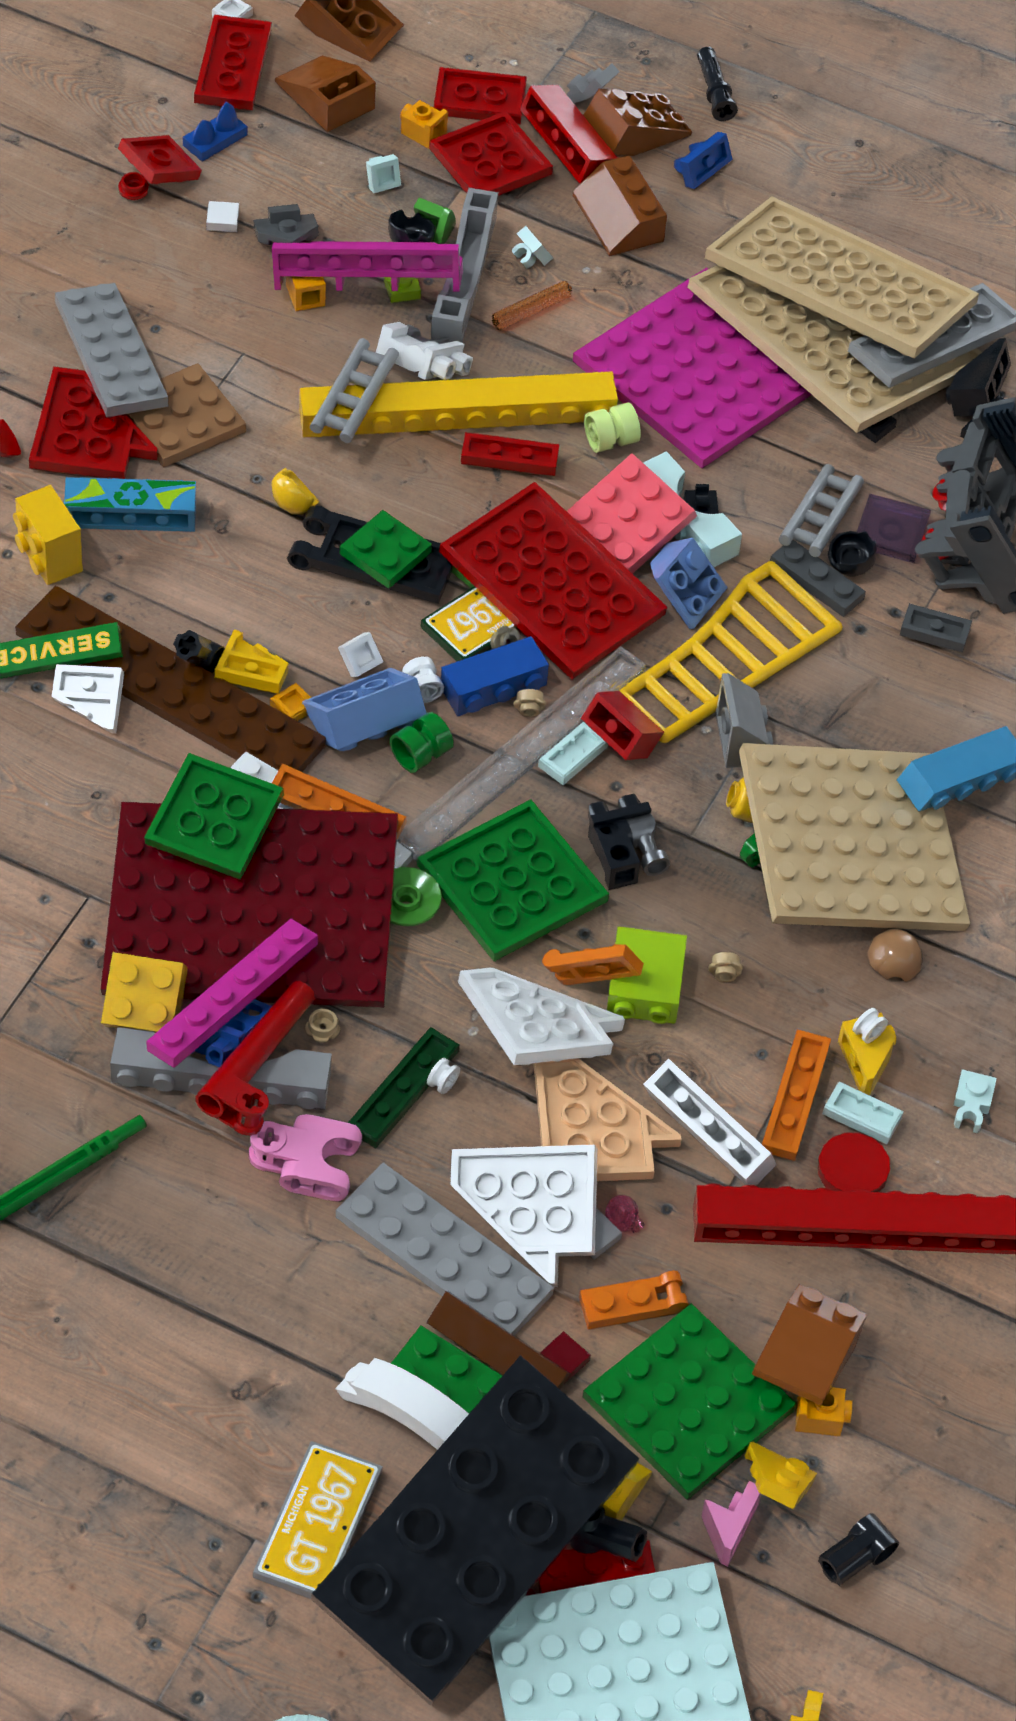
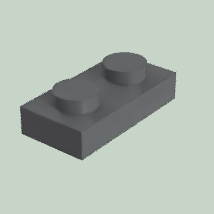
[900,603,972,653]

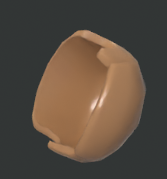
[867,929,923,982]

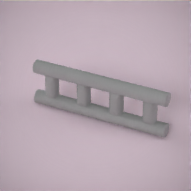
[310,338,399,443]
[779,464,864,557]

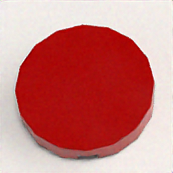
[818,1133,890,1192]

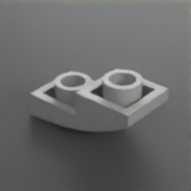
[566,63,620,103]

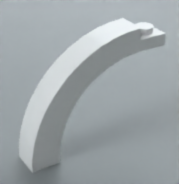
[335,1358,469,1450]

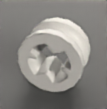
[852,1008,888,1044]
[427,1058,460,1094]

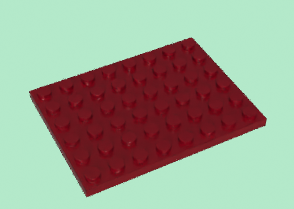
[101,802,398,1008]

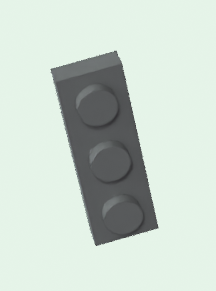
[770,540,866,617]

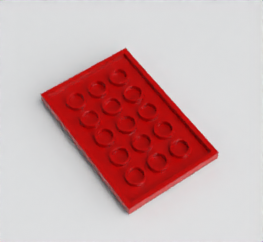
[439,482,668,680]

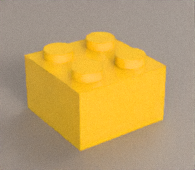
[13,485,83,585]
[101,952,188,1033]

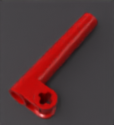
[195,981,315,1136]

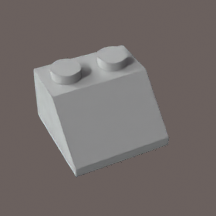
[715,673,773,768]

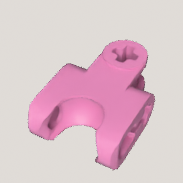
[249,1114,362,1201]

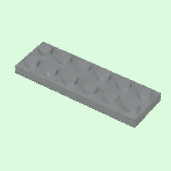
[55,283,168,417]
[848,283,1016,388]
[336,1162,554,1335]

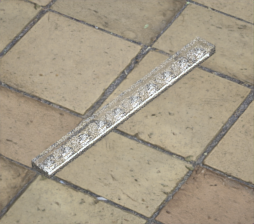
[397,646,646,862]

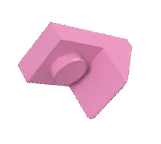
[702,1481,761,1567]

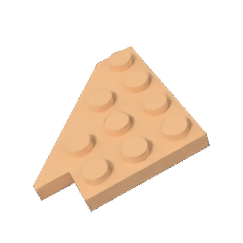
[534,1058,682,1181]

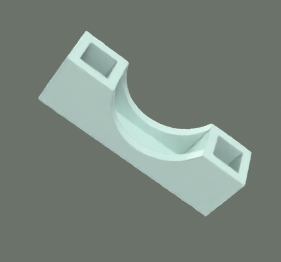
[643,451,742,567]

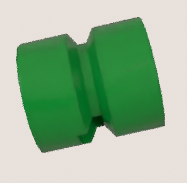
[390,712,454,773]

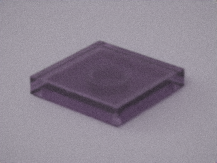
[857,494,931,563]

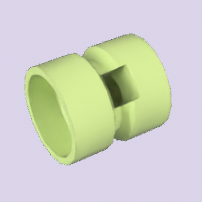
[584,402,641,453]

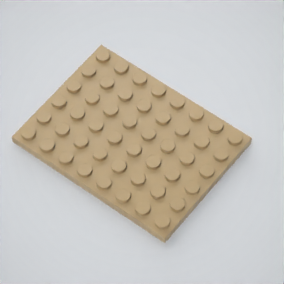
[687,217,982,433]

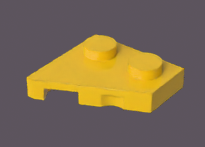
[215,629,289,694]
[744,1442,817,1510]

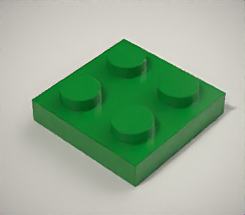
[340,510,432,589]

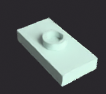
[538,722,608,785]
[822,1081,904,1144]

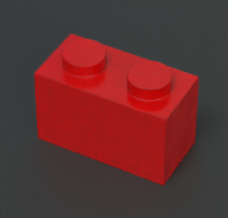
[581,691,664,760]

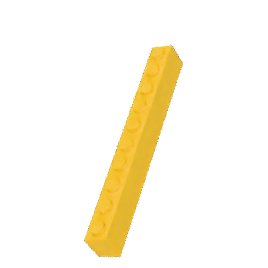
[299,371,618,437]

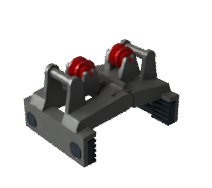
[915,397,1016,614]

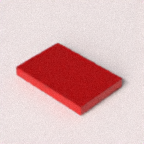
[433,67,527,125]

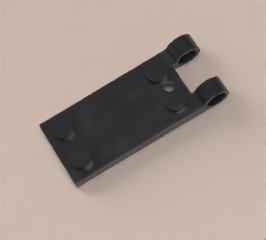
[287,506,453,604]

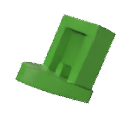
[414,198,456,244]

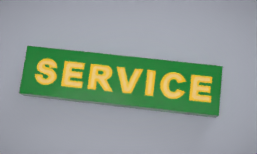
[0,622,123,679]

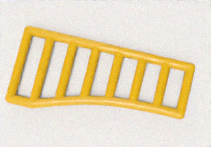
[616,561,843,743]

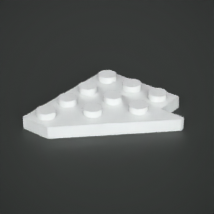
[458,968,625,1065]

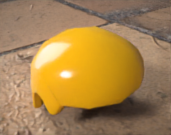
[271,468,319,514]

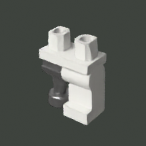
[376,322,473,380]

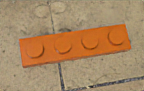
[272,764,407,840]
[762,1029,831,1161]

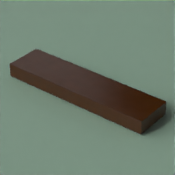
[426,1291,570,1389]

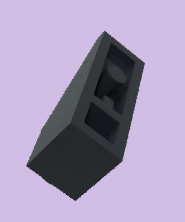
[946,338,1011,417]

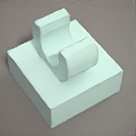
[366,154,401,193]
[512,226,553,269]

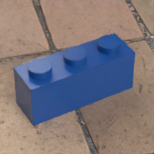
[441,636,549,717]

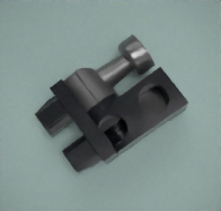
[588,793,670,890]

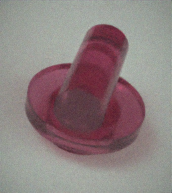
[605,1195,645,1233]

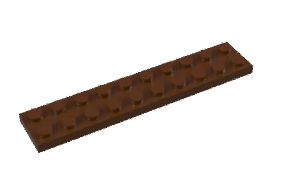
[15,585,326,772]

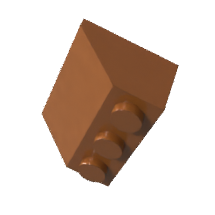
[573,155,667,256]

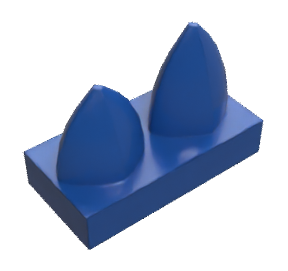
[183,102,248,162]
[674,132,733,189]

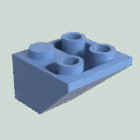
[650,537,728,629]

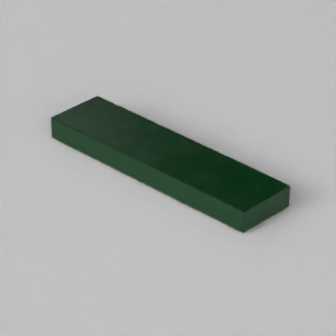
[348,1027,460,1149]

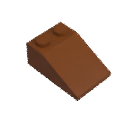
[294,0,404,62]
[752,1284,867,1406]

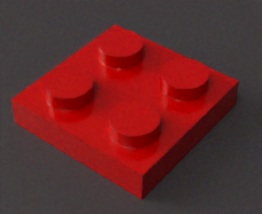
[118,135,202,184]

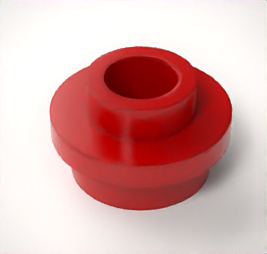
[118,172,149,200]

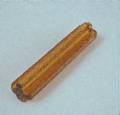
[491,281,572,330]

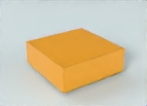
[270,683,311,721]

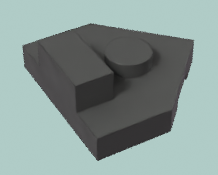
[253,204,319,245]

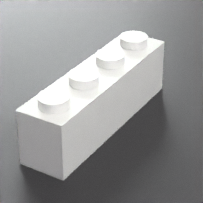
[643,1059,777,1186]

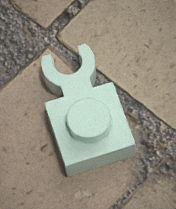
[953,1070,997,1133]

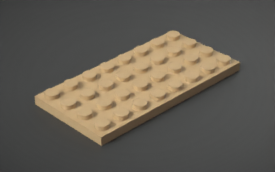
[705,196,979,359]

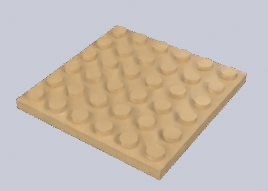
[739,743,970,931]

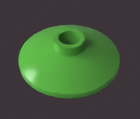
[391,867,441,926]

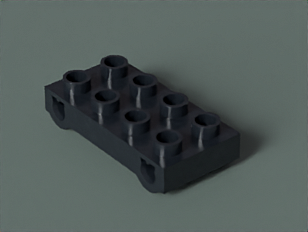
[311,1355,640,1706]

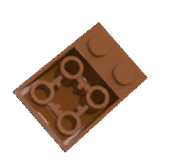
[275,55,376,132]
[583,88,692,156]

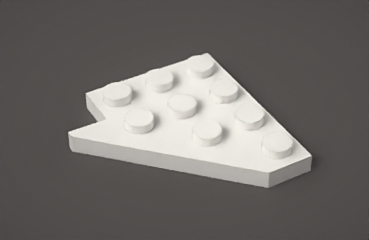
[450,1145,598,1287]

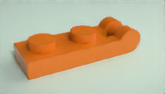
[542,944,644,985]
[579,1270,689,1330]

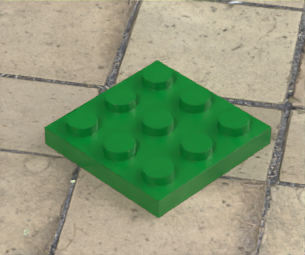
[144,753,284,880]

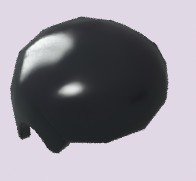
[388,209,436,242]
[828,531,877,577]

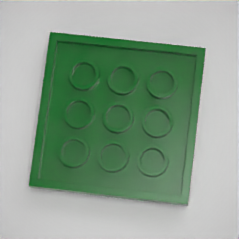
[417,799,609,962]
[582,1303,796,1500]

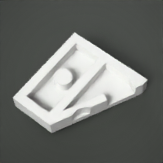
[52,664,124,734]

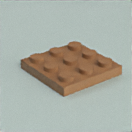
[126,363,246,468]

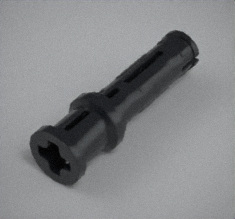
[697,47,738,121]

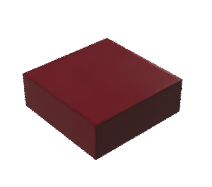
[540,1331,591,1384]

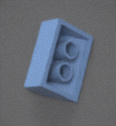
[302,668,426,751]

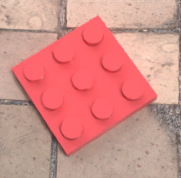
[567,453,697,574]

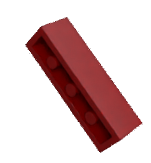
[520,85,618,184]

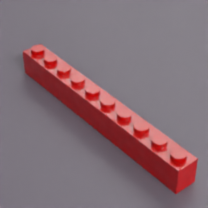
[693,1183,1016,1254]

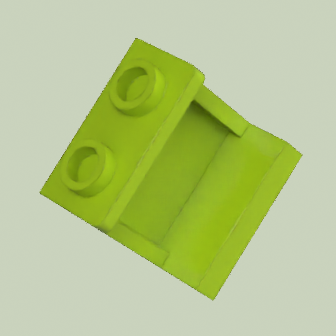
[607,926,687,1024]

